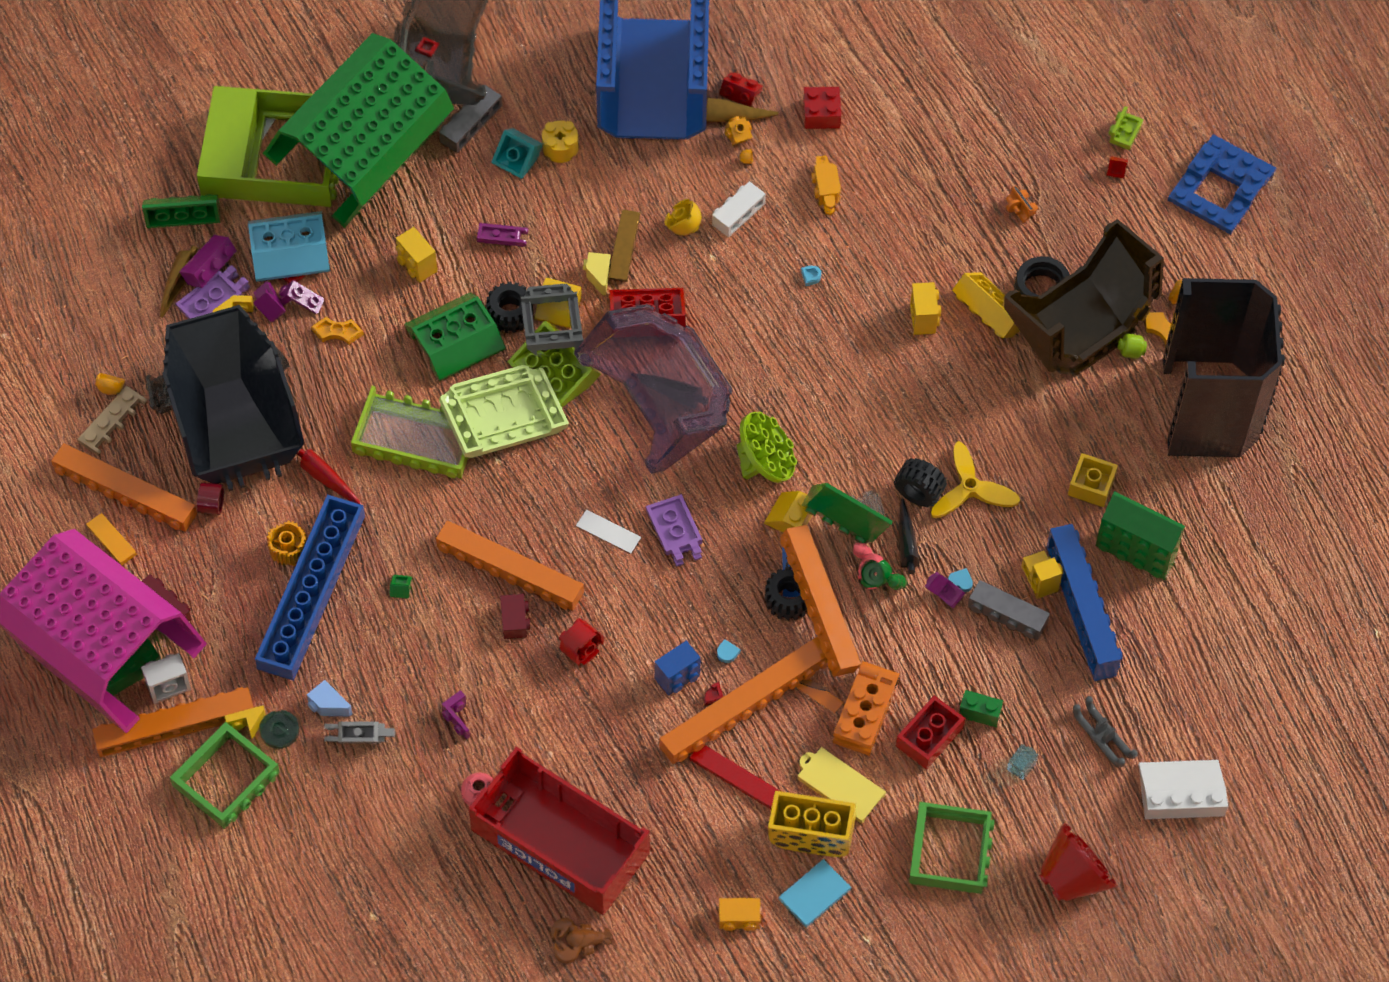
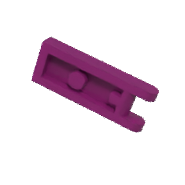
[477,223,529,247]

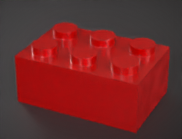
[896,695,965,770]

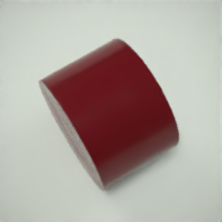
[197,482,225,515]

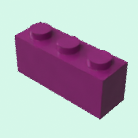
[179,235,237,288]

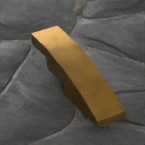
[609,209,641,281]

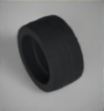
[1014,256,1070,297]

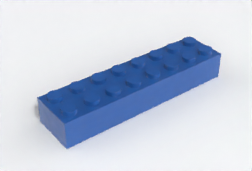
[1046,523,1123,681]

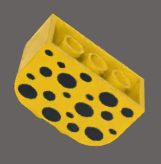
[768,791,856,857]

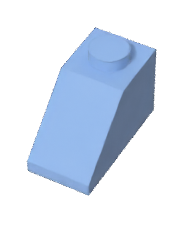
[307,680,352,717]

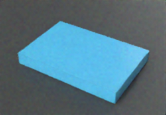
[779,859,851,928]

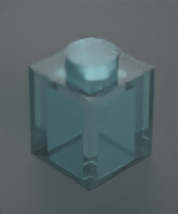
[1007,744,1038,780]

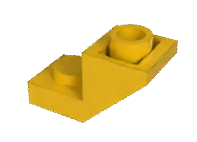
[213,295,254,312]

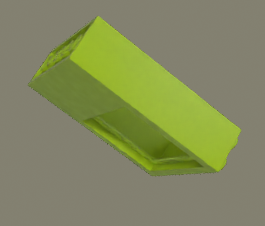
[197,86,339,207]

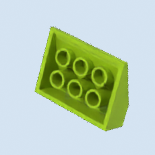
[507,321,601,407]

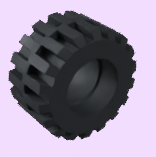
[486,282,534,333]
[894,458,947,507]
[765,567,807,621]

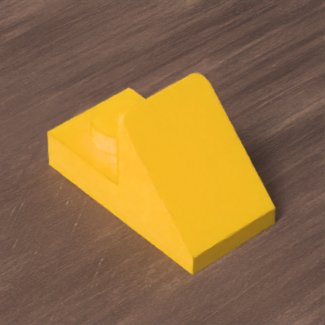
[225,705,266,739]

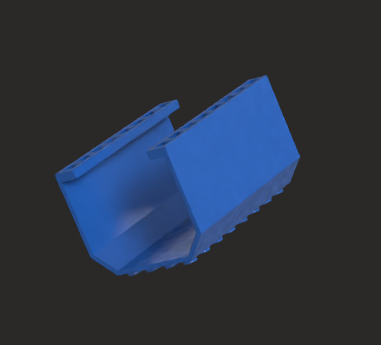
[596,0,709,140]

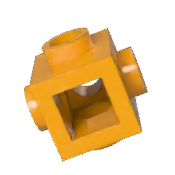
[724,116,752,146]

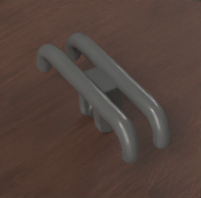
[1073,696,1138,767]

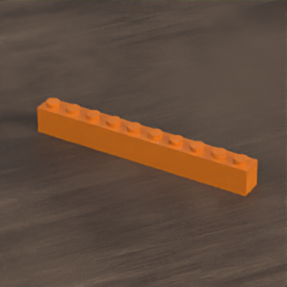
[659,636,828,764]

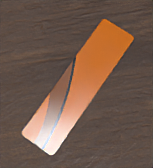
[796,679,843,713]

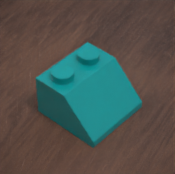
[491,128,543,179]

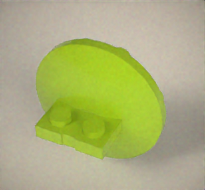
[736,412,797,483]

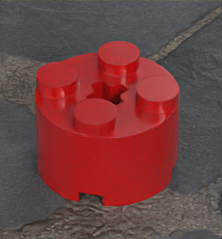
[559,618,604,666]

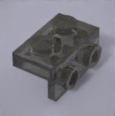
[146,375,172,414]

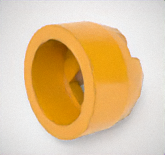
[739,149,753,164]

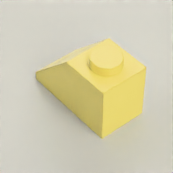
[583,252,611,295]

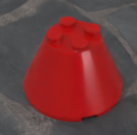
[1039,822,1117,901]

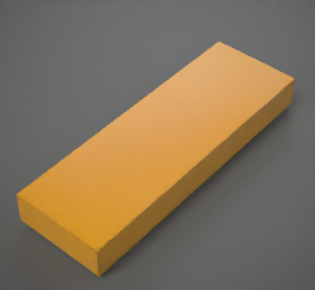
[86,513,137,566]

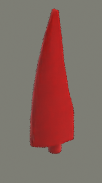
[297,449,362,505]

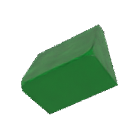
[390,575,412,599]

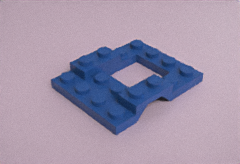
[1167,134,1276,235]

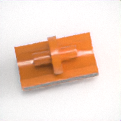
[1006,186,1038,223]

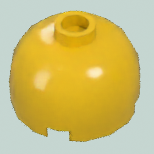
[665,199,702,236]

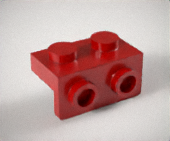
[719,72,763,107]

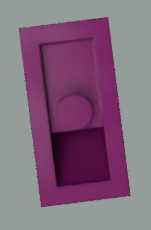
[253,281,286,323]

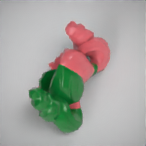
[853,542,908,590]

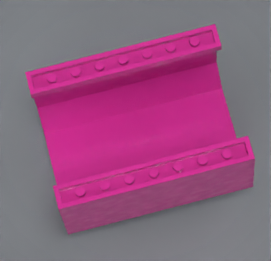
[0,529,207,734]

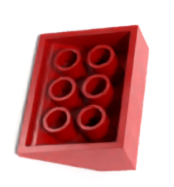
[609,288,686,338]

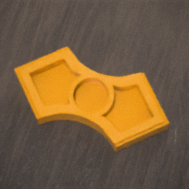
[1145,312,1171,345]
[311,317,364,345]

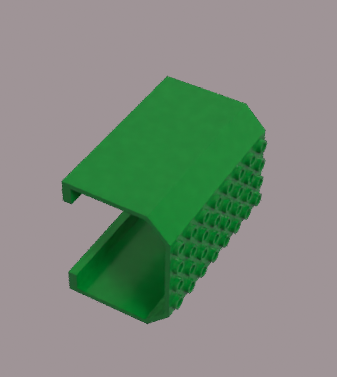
[263,33,454,228]

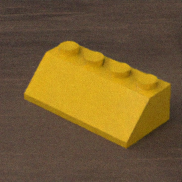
[952,272,1020,338]

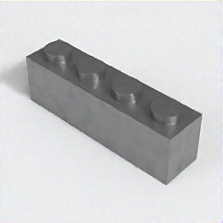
[439,85,502,153]
[968,580,1050,640]

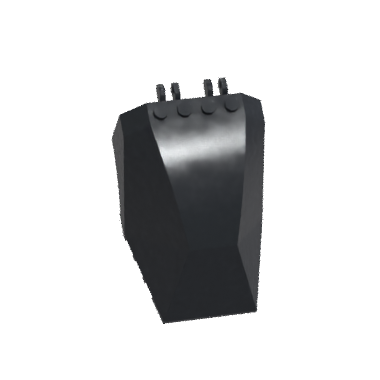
[162,305,304,491]

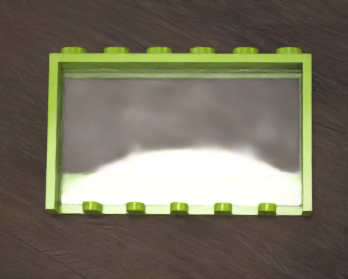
[351,386,468,479]

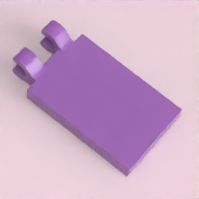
[176,265,250,319]
[646,494,702,566]

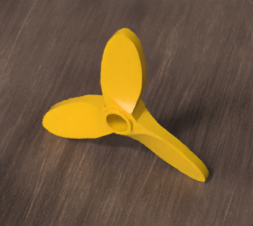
[931,441,1020,518]

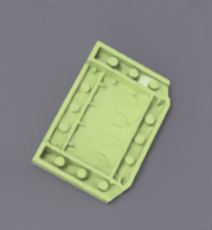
[439,365,569,458]

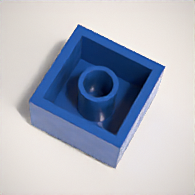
[654,640,701,696]

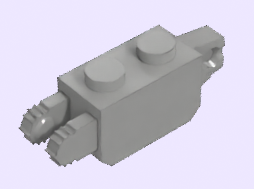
[324,722,395,744]

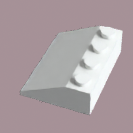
[1138,760,1228,819]

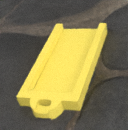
[797,747,886,824]

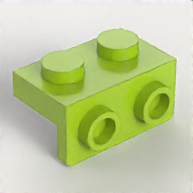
[1108,106,1144,150]

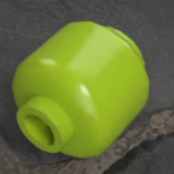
[1118,334,1147,359]

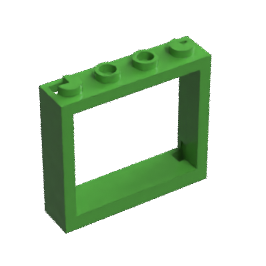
[170,722,280,829]
[909,802,994,894]

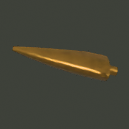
[706,98,779,122]
[160,246,198,318]

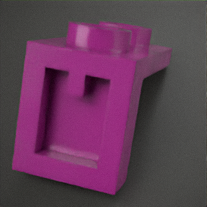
[442,690,470,739]

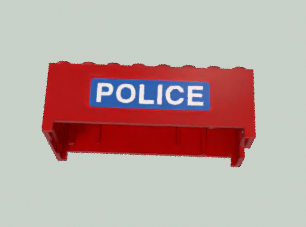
[469,746,650,916]

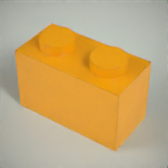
[719,898,761,931]

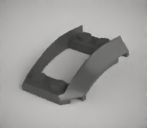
[521,284,584,356]

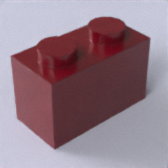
[500,594,531,639]

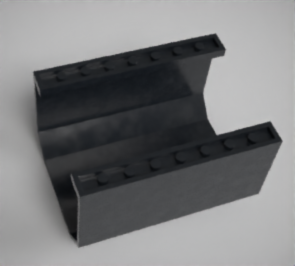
[1163,278,1285,457]

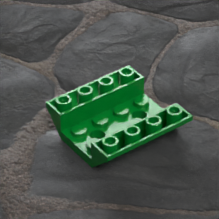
[404,292,506,382]

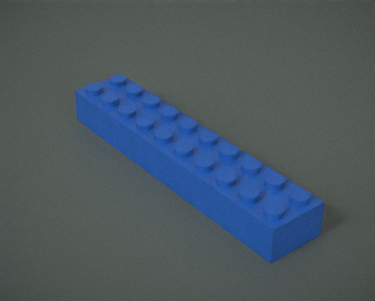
[255,494,365,681]

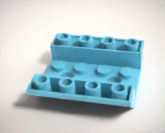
[248,211,330,282]

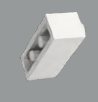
[712,181,766,238]

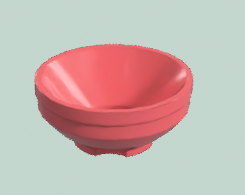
[461,772,493,806]

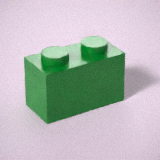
[959,690,1004,728]

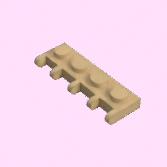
[78,386,147,455]

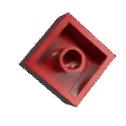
[803,86,841,129]

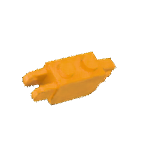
[811,155,841,216]

